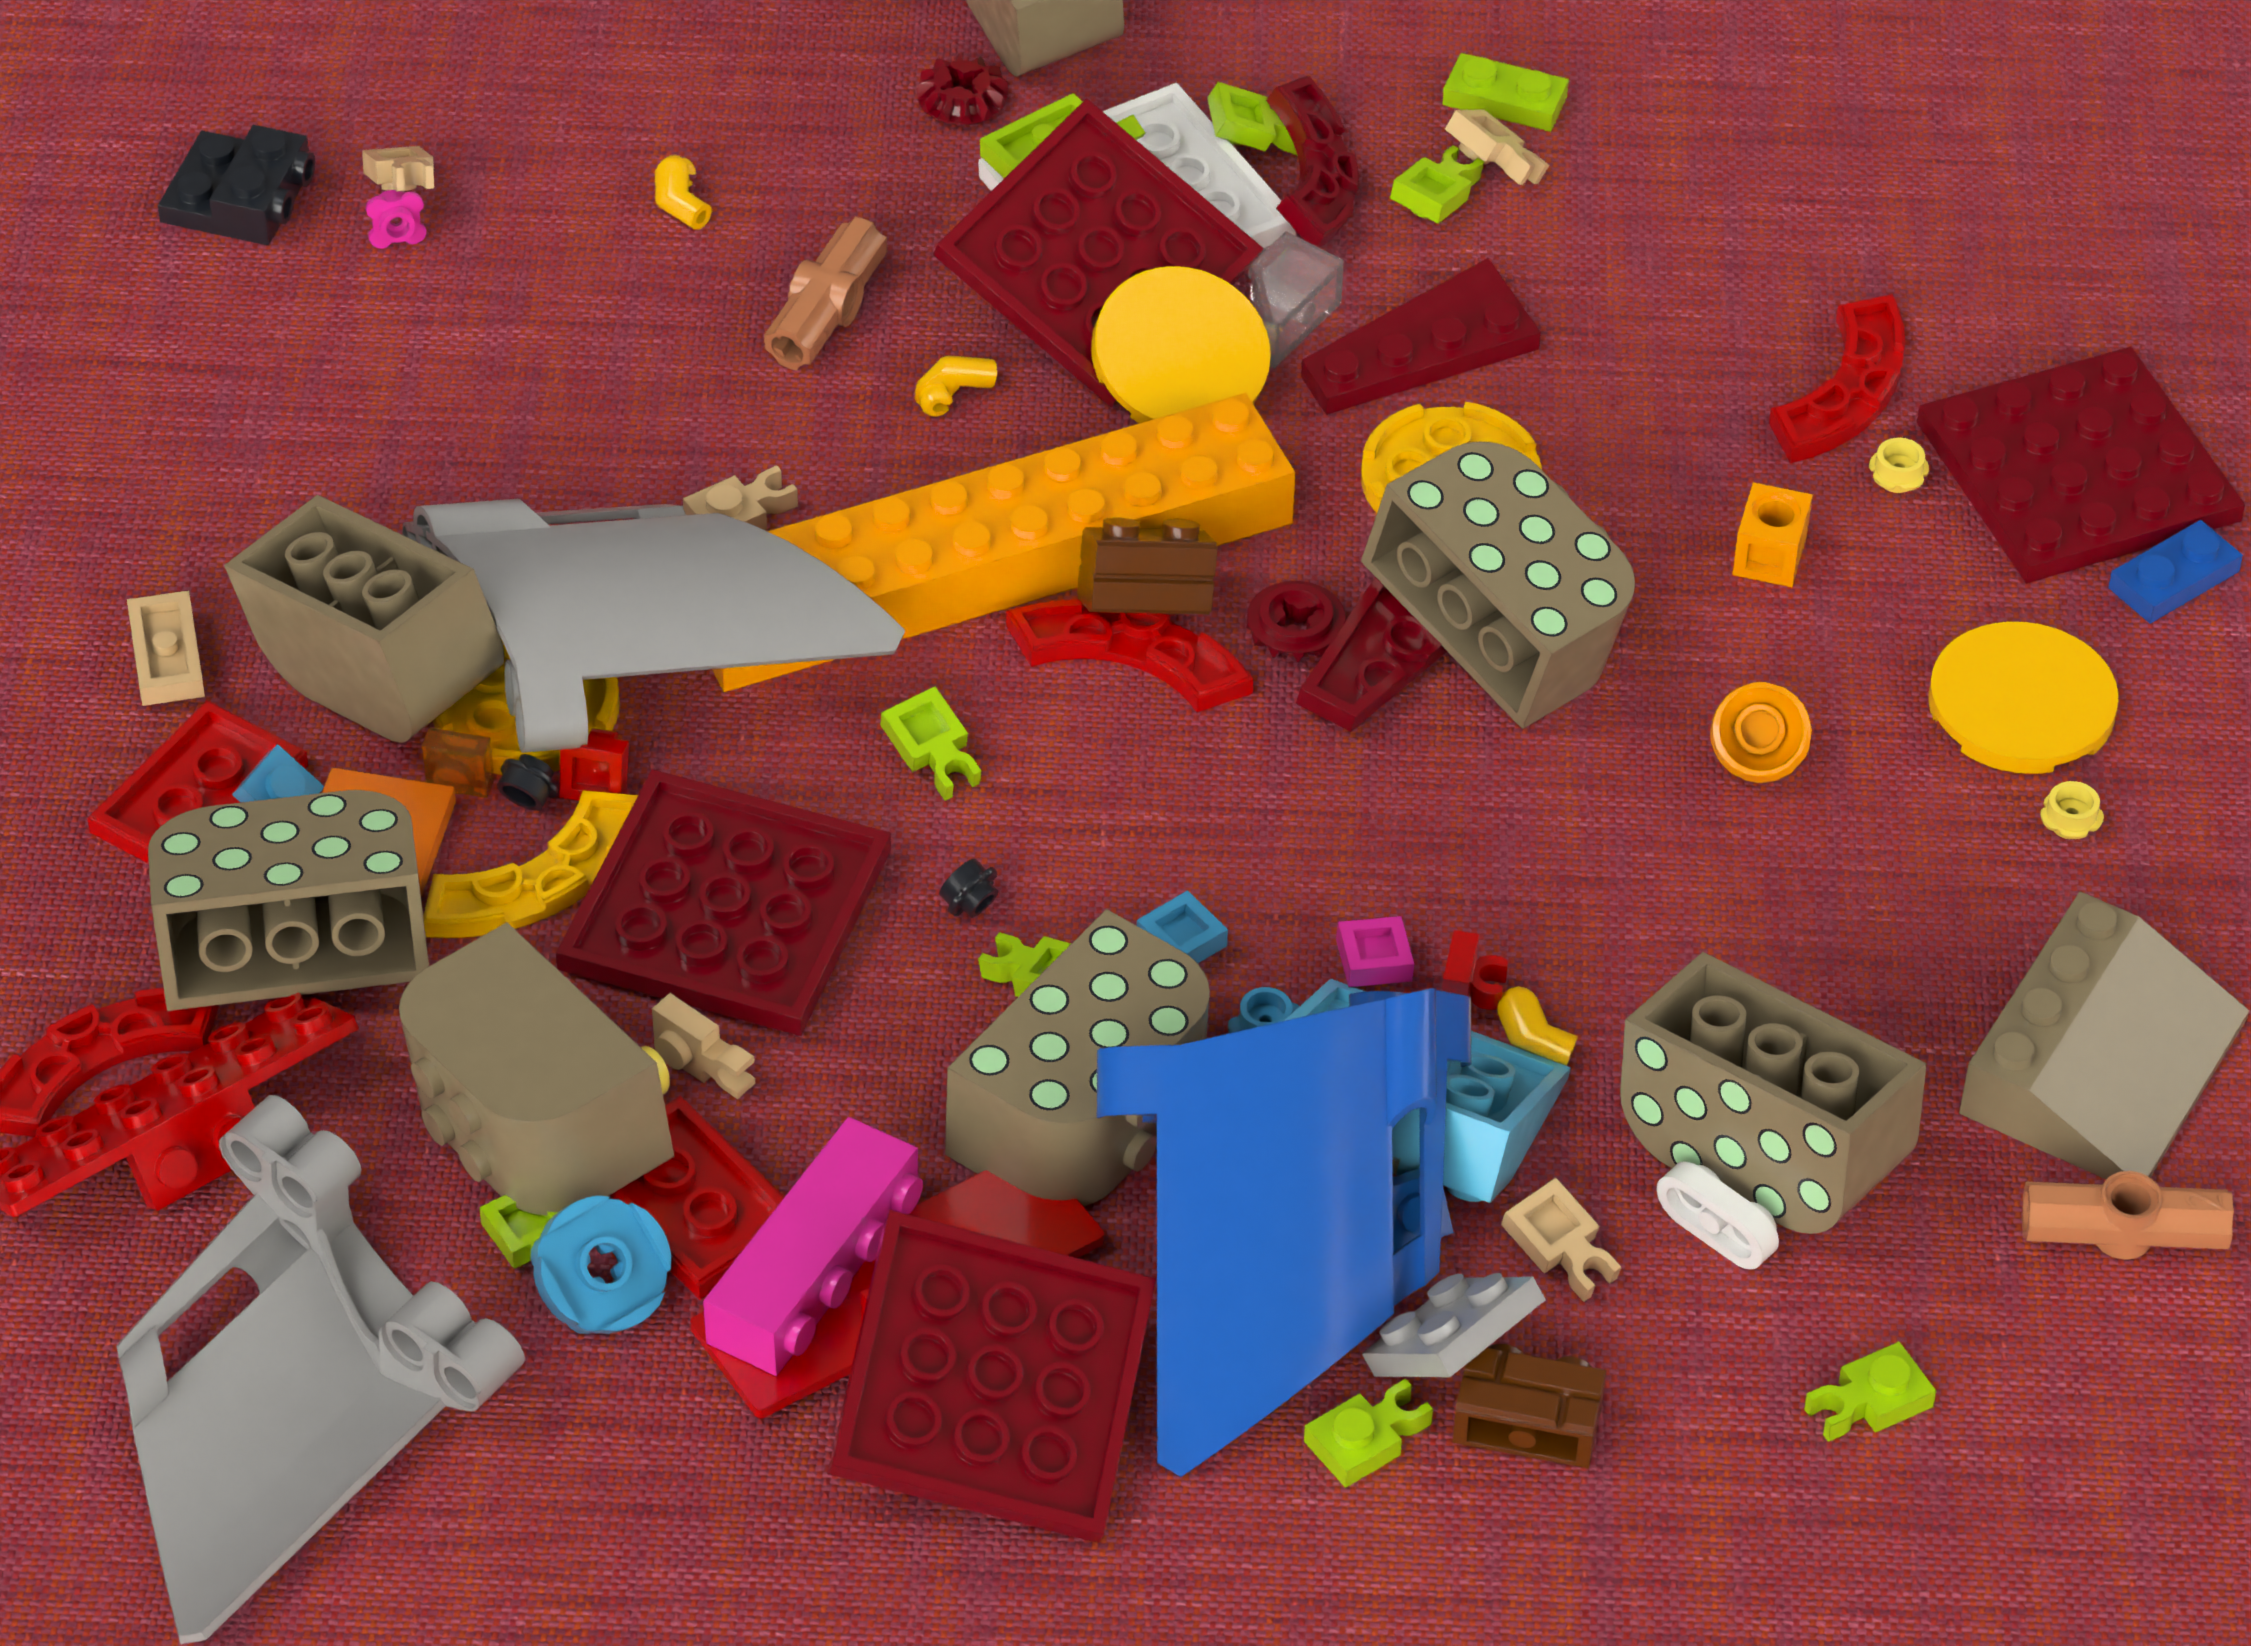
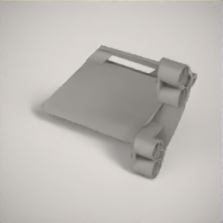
[402,498,905,753]
[116,1095,525,1645]

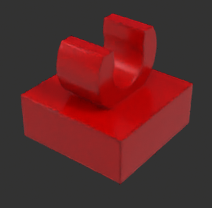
[559,728,629,801]
[1442,930,1509,1010]

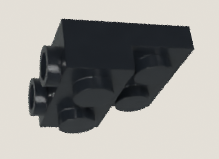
[158,125,315,246]

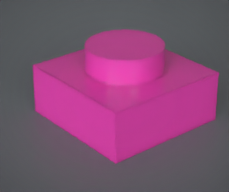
[1336,916,1414,987]

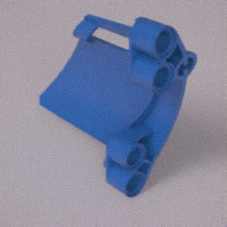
[1097,988,1472,1477]

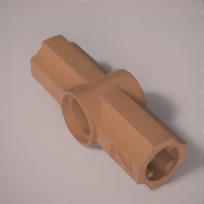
[764,217,887,371]
[2022,1171,2234,1260]

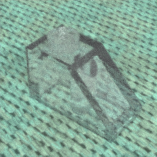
[1248,231,1344,369]

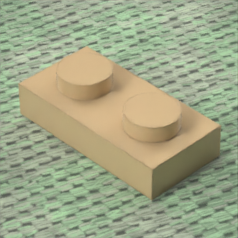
[127,591,205,706]

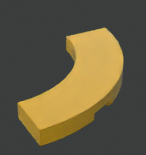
[423,790,638,938]

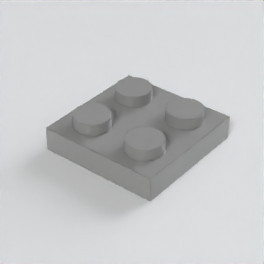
[1362,1273,1546,1377]

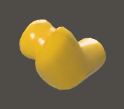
[655,155,712,230]
[915,356,997,417]
[1497,987,1578,1066]

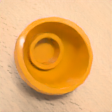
[1710,682,1812,783]

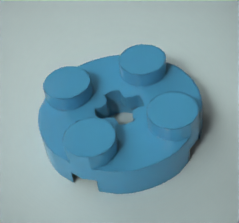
[531,1196,671,1334]

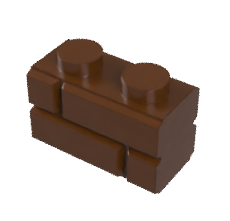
[1077,517,1218,615]
[1452,1344,1607,1469]

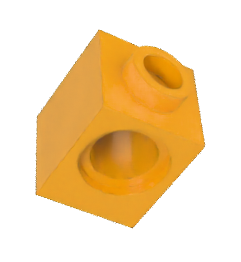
[1732,482,1813,588]

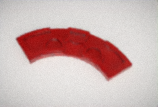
[1769,294,1905,464]
[1006,599,1253,713]
[0,987,219,1137]

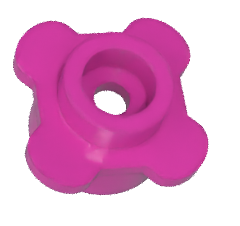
[366,190,426,249]

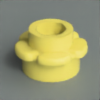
[1869,438,1929,493]
[2040,781,2104,839]

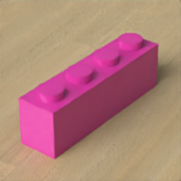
[703,1116,923,1376]

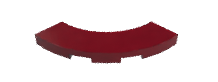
[1266,76,1359,251]

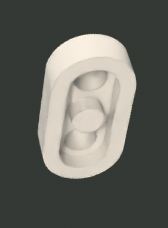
[1656,1162,1779,1269]

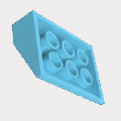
[1284,979,1571,1203]

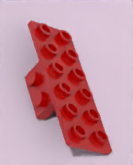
[0,993,359,1217]
[690,1170,1104,1419]

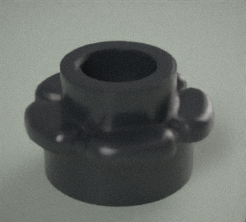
[497,754,558,811]
[939,858,998,918]

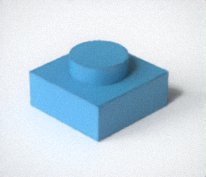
[232,744,324,803]
[1137,890,1228,964]

